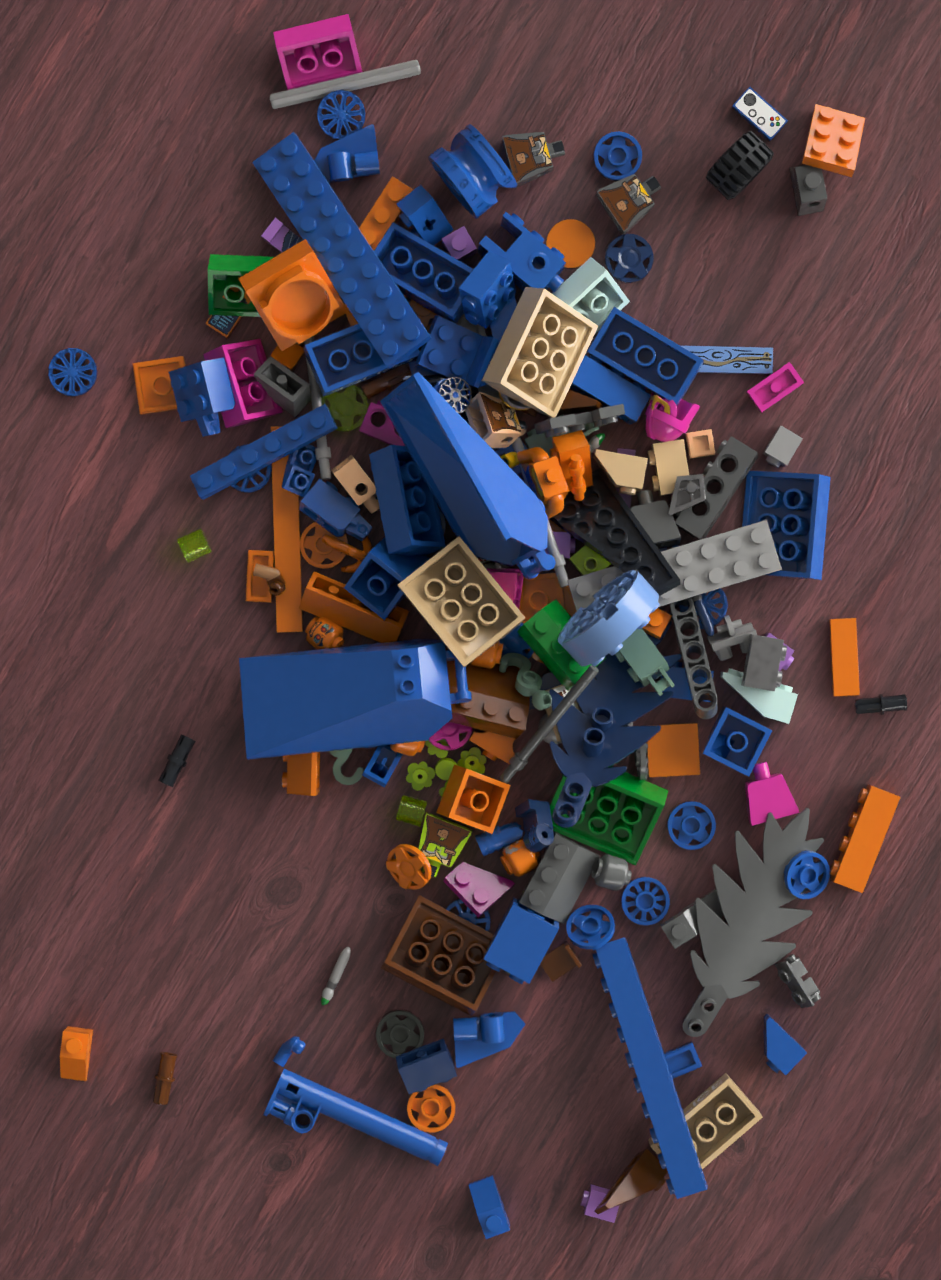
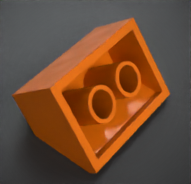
[282,752,320,796]

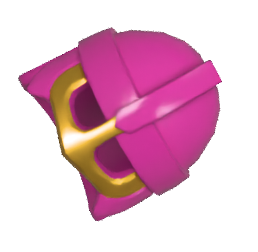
[645,392,700,442]

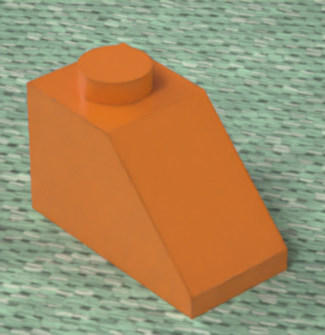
[60,1026,93,1081]

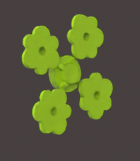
[406,739,487,799]

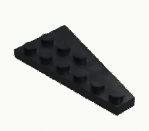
[550,467,681,596]

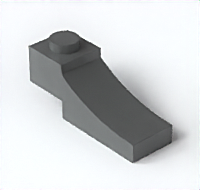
[660,889,724,949]

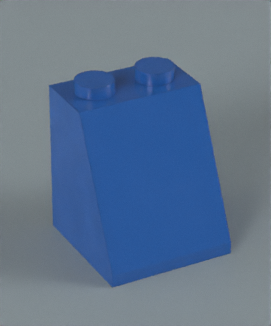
[344,538,430,620]
[484,897,559,984]

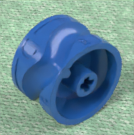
[428,124,517,219]

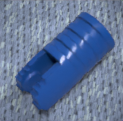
[475,822,523,856]

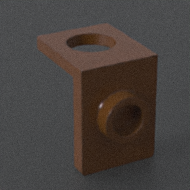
[540,941,582,982]

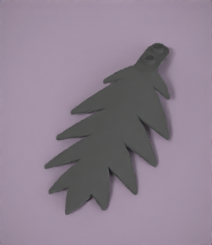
[682,808,824,1037]

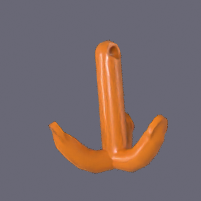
[322,534,372,573]

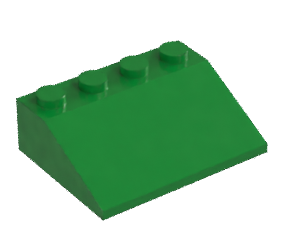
[550,766,668,866]

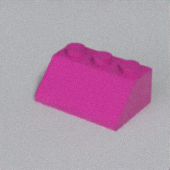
[273,14,362,90]
[203,339,283,428]

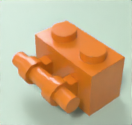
[549,430,593,501]

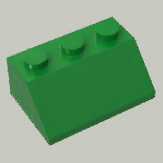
[208,254,274,317]
[517,600,606,691]

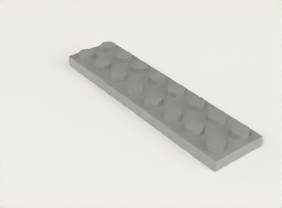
[568,520,782,611]

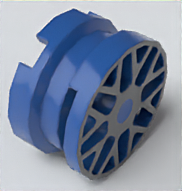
[433,377,472,413]

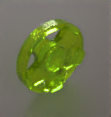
[322,385,369,432]

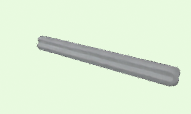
[270,60,421,109]

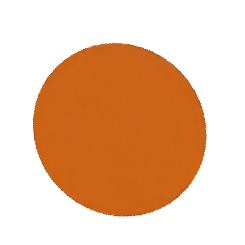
[546,219,595,268]

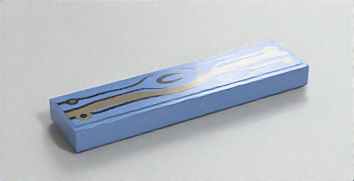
[681,346,773,374]

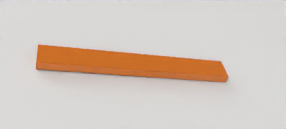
[271,426,303,633]

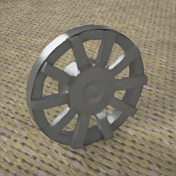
[634,743,648,781]

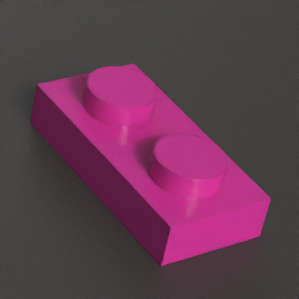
[746,362,804,413]

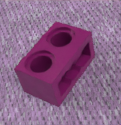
[359,400,405,446]

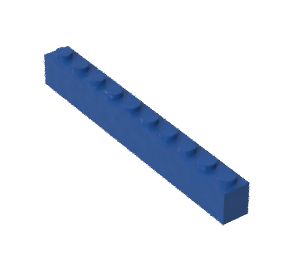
[593,937,708,1199]

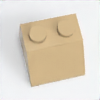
[593,449,648,496]

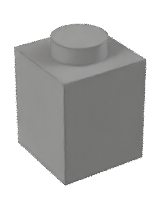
[762,426,803,468]

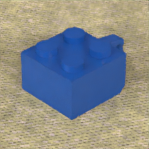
[169,357,235,437]

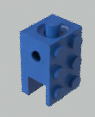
[477,212,566,292]

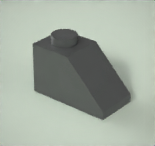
[254,356,311,417]

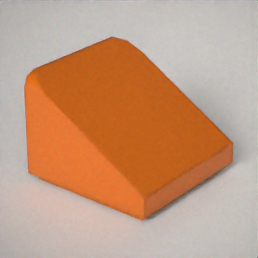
[270,343,304,372]

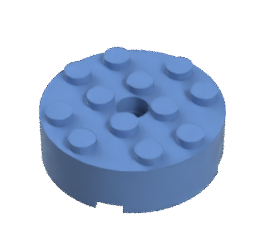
[558,570,660,667]

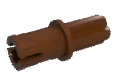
[361,364,412,400]
[153,1052,177,1105]

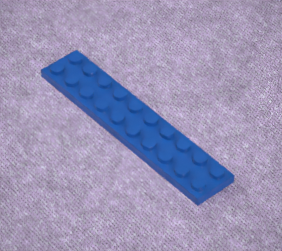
[252,132,432,369]

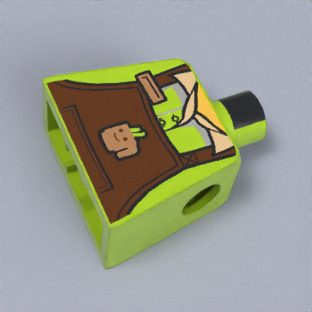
[419,812,472,877]

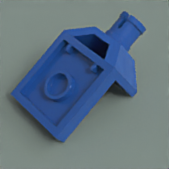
[415,315,499,388]

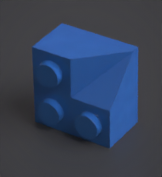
[702,706,772,777]

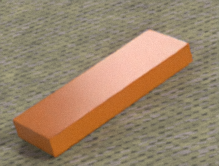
[829,618,860,696]

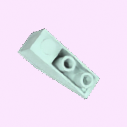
[720,668,798,724]

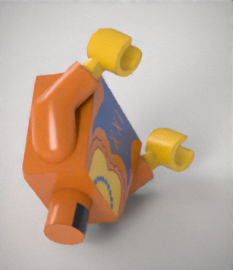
[500,447,569,519]

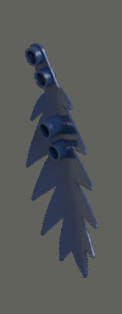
[549,621,682,828]

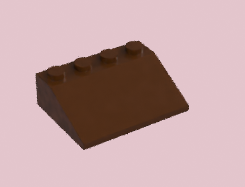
[445,645,530,739]
[381,895,496,1016]

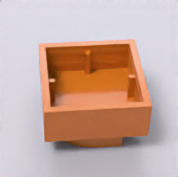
[239,239,348,351]

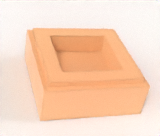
[685,429,715,459]

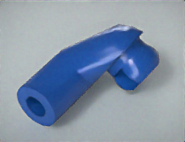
[273,1036,306,1067]

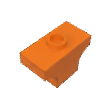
[469,730,515,764]

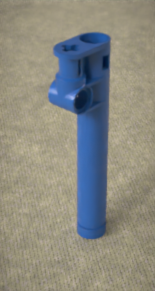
[263,1068,448,1166]

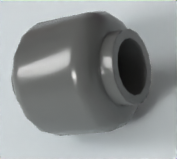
[591,854,632,891]

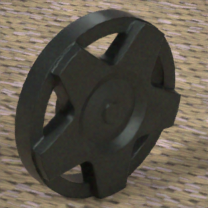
[376,1010,424,1059]

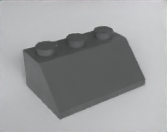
[519,832,600,924]

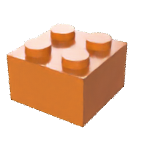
[436,764,511,834]

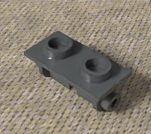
[774,954,821,1008]

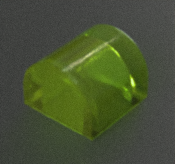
[177,528,212,562]
[396,795,427,827]

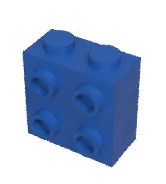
[459,251,516,328]

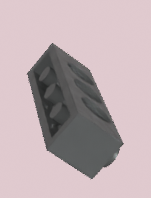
[674,436,759,540]

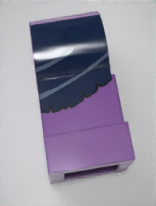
[261,218,303,253]

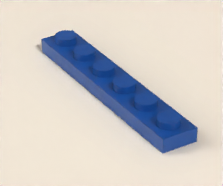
[190,404,338,500]

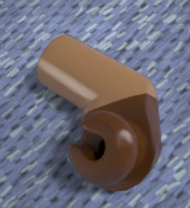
[253,563,285,596]

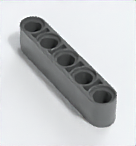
[670,597,718,719]

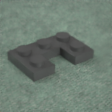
[534,404,625,438]

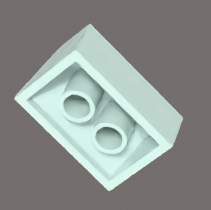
[552,257,630,335]

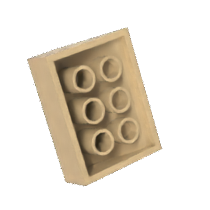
[482,287,598,418]
[397,536,525,667]

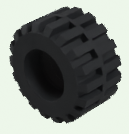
[706,131,774,200]

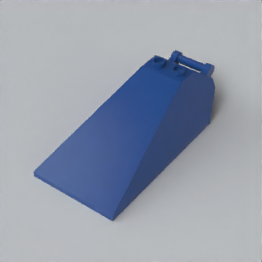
[380,372,556,579]
[239,639,472,760]

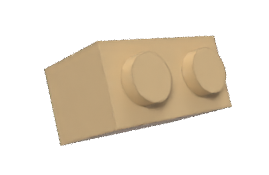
[648,439,689,496]

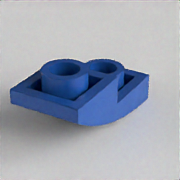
[282,444,316,498]

